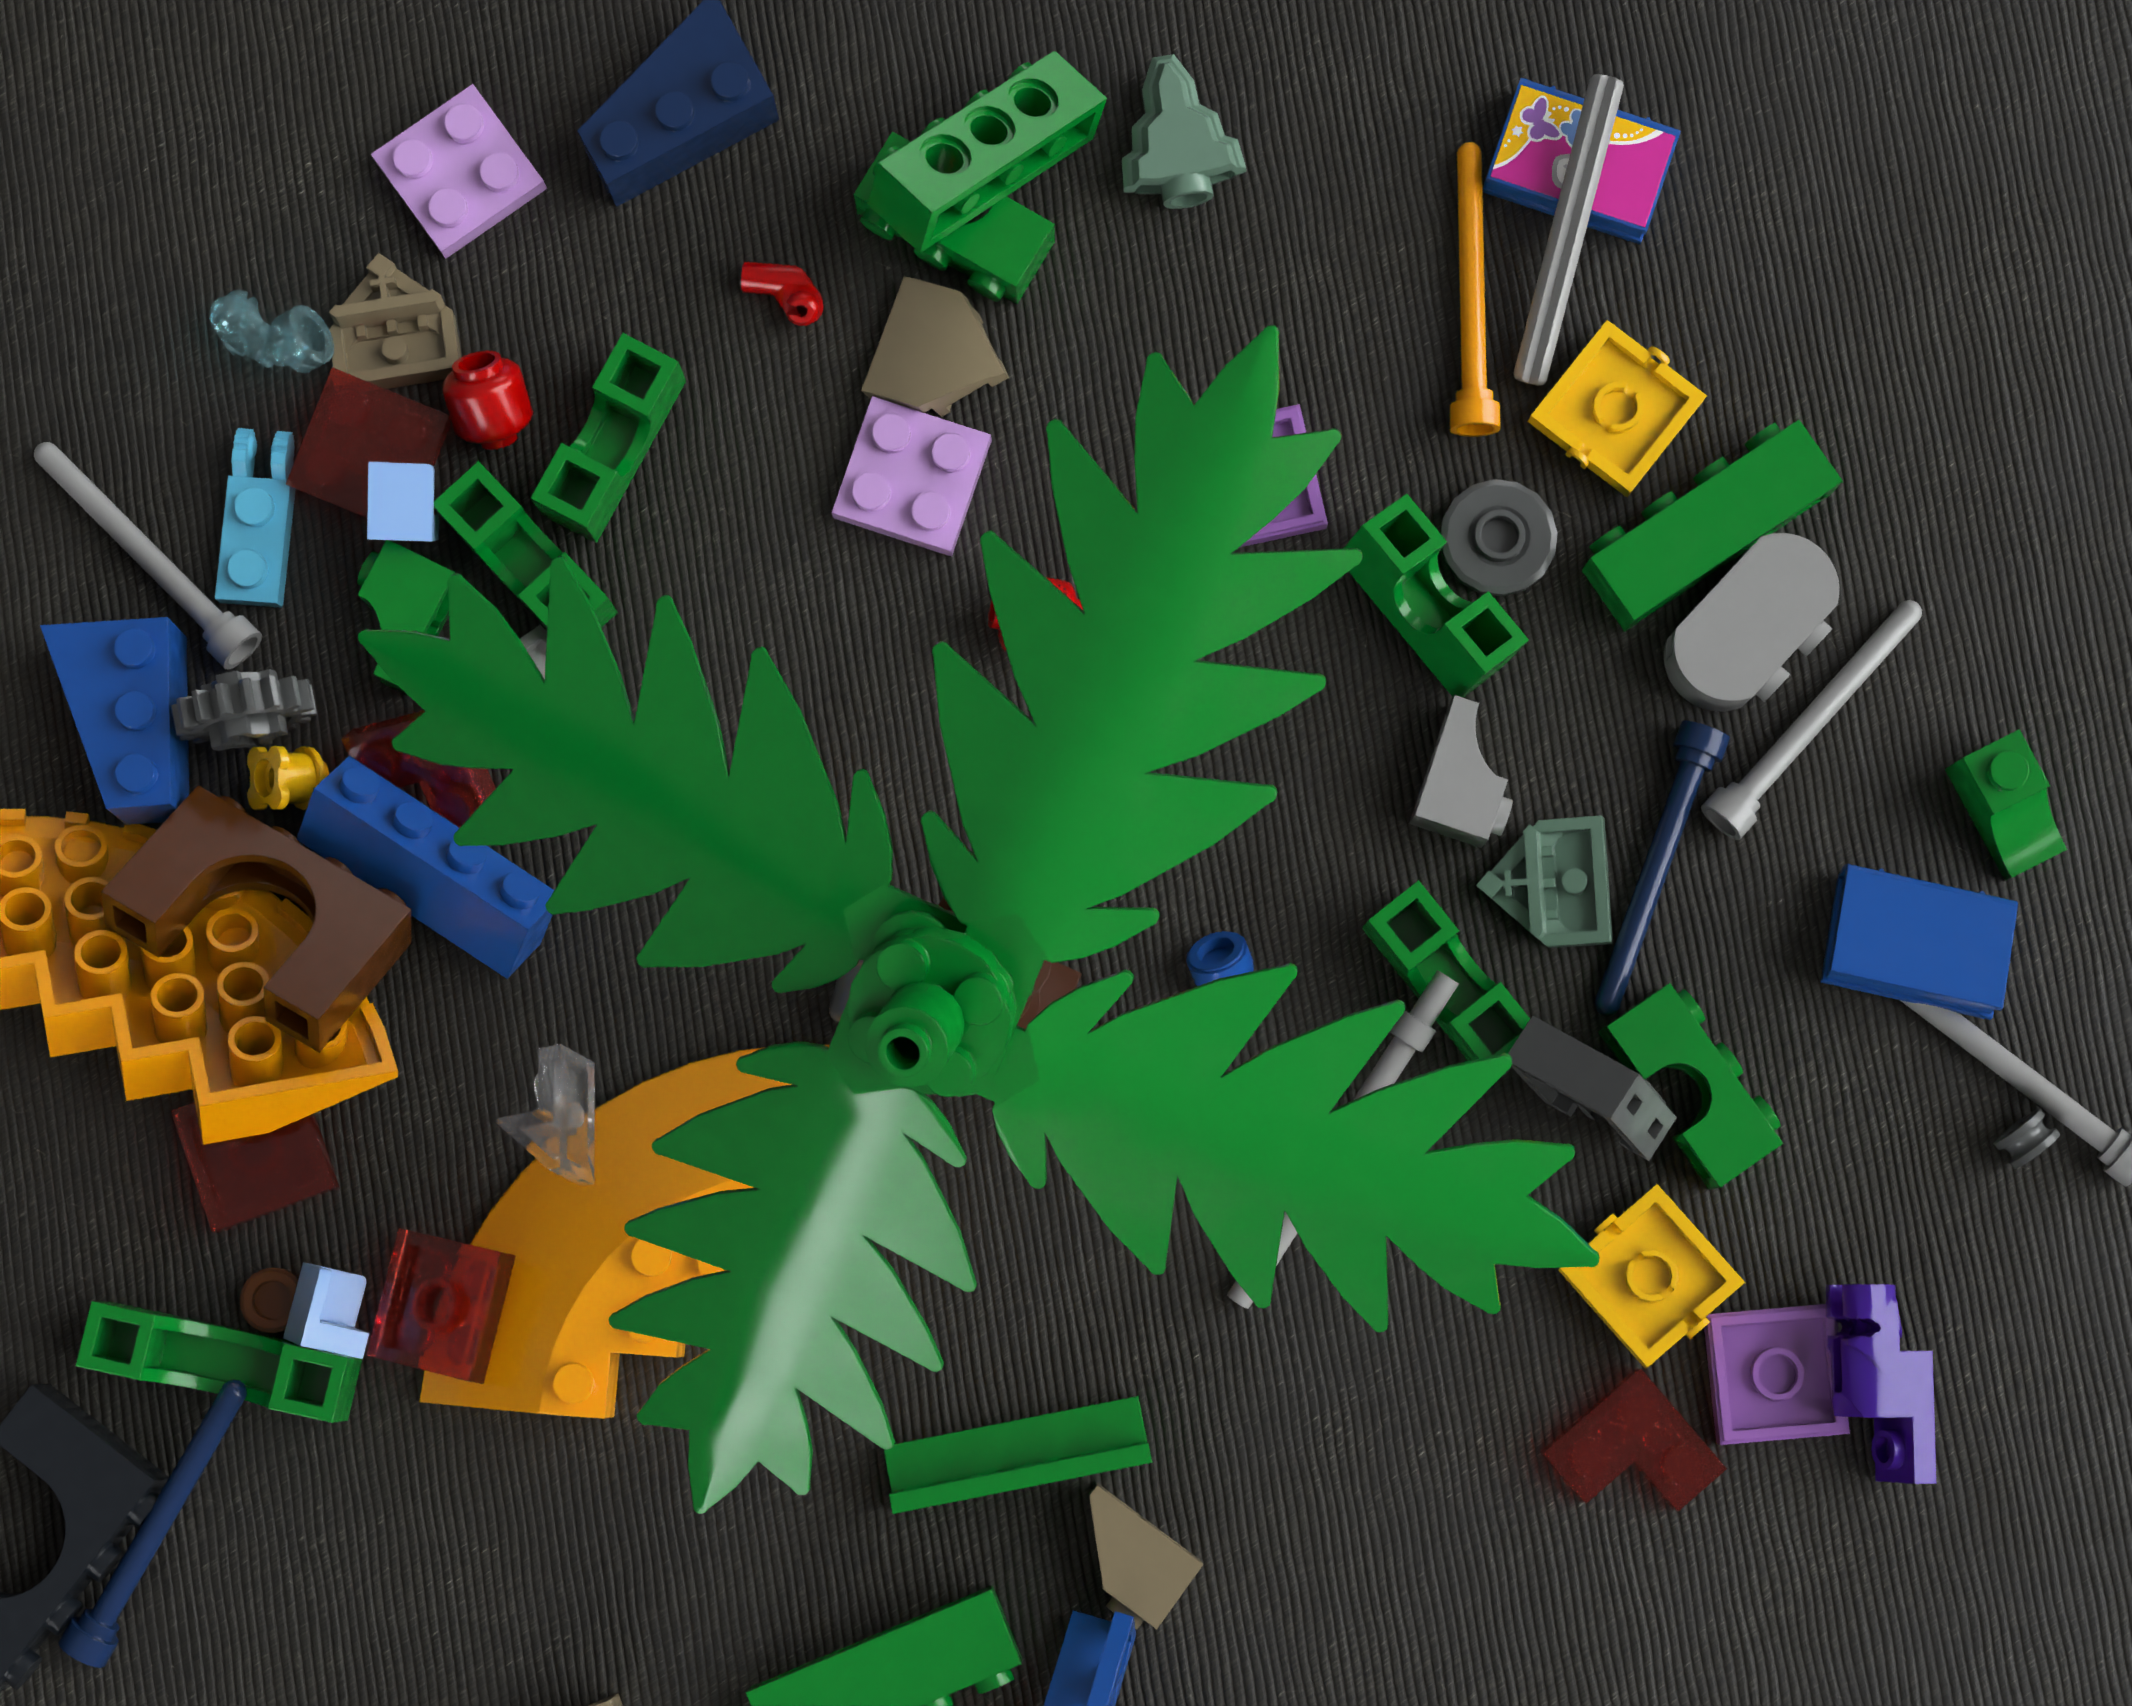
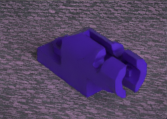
[1826,1284,1936,1484]

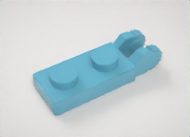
[215,428,296,608]

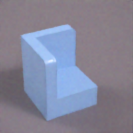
[367,461,439,542]
[283,1262,369,1359]

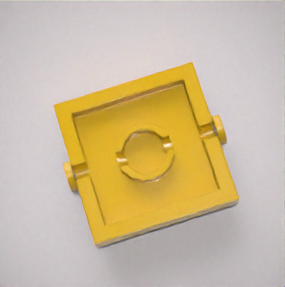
[1528,320,1707,497]
[1558,1184,1745,1369]

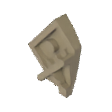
[329,253,461,396]
[861,276,1009,417]

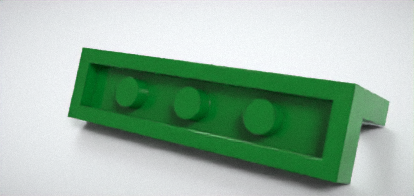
[884,1396,1152,1514]

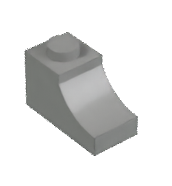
[1409,695,1513,848]

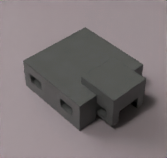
[1508,1016,1677,1161]

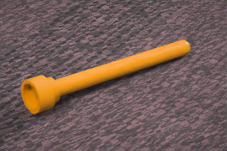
[1449,142,1500,437]

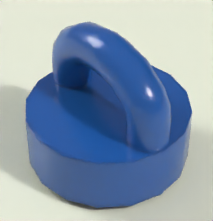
[1186,931,1254,986]

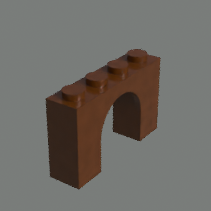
[101,785,411,1053]

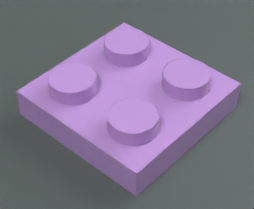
[371,84,547,259]
[832,396,992,557]

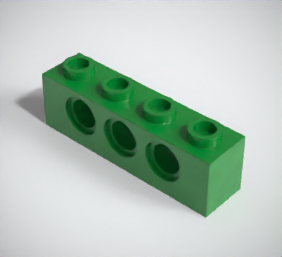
[867,50,1107,253]

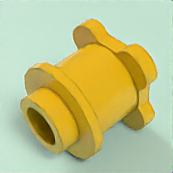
[247,746,329,810]

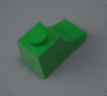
[357,540,456,696]
[1945,729,2068,881]

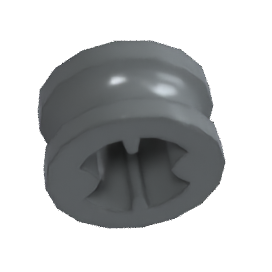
[1993,1108,2060,1169]

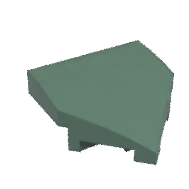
[1476,815,1613,948]

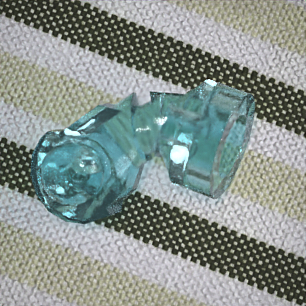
[209,290,334,373]

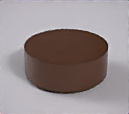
[240,1268,299,1333]

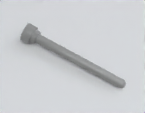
[34,442,262,670]
[1701,600,1922,840]
[1900,1000,2132,1187]

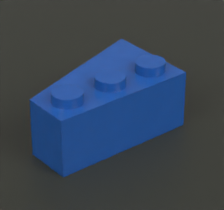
[40,617,189,825]

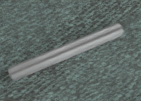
[1513,74,1624,386]

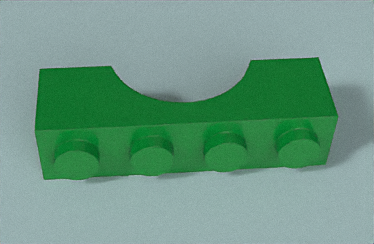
[76,1301,363,1423]

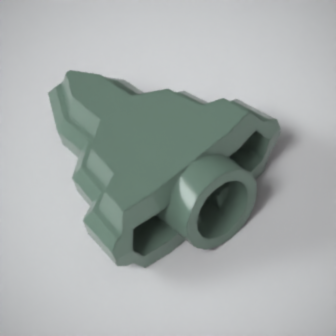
[1122,54,1247,209]

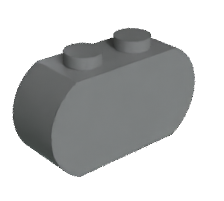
[1664,533,1839,712]

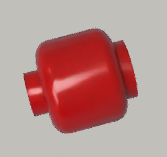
[442,350,533,450]

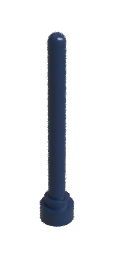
[1594,720,1730,1016]
[58,1380,247,1668]

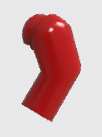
[741,261,824,326]

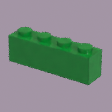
[1582,420,1843,632]
[746,1585,1022,1706]

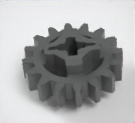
[171,669,317,751]

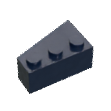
[577,0,779,207]

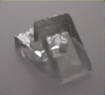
[496,1044,595,1186]

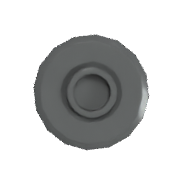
[1440,479,1558,597]

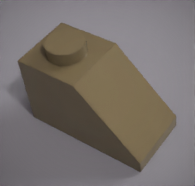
[1089,1482,1203,1630]

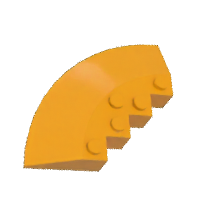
[0,809,398,1145]
[419,1045,830,1419]

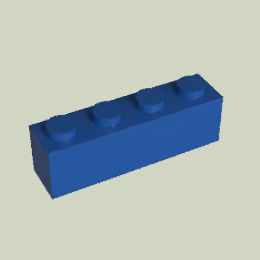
[296,756,554,979]

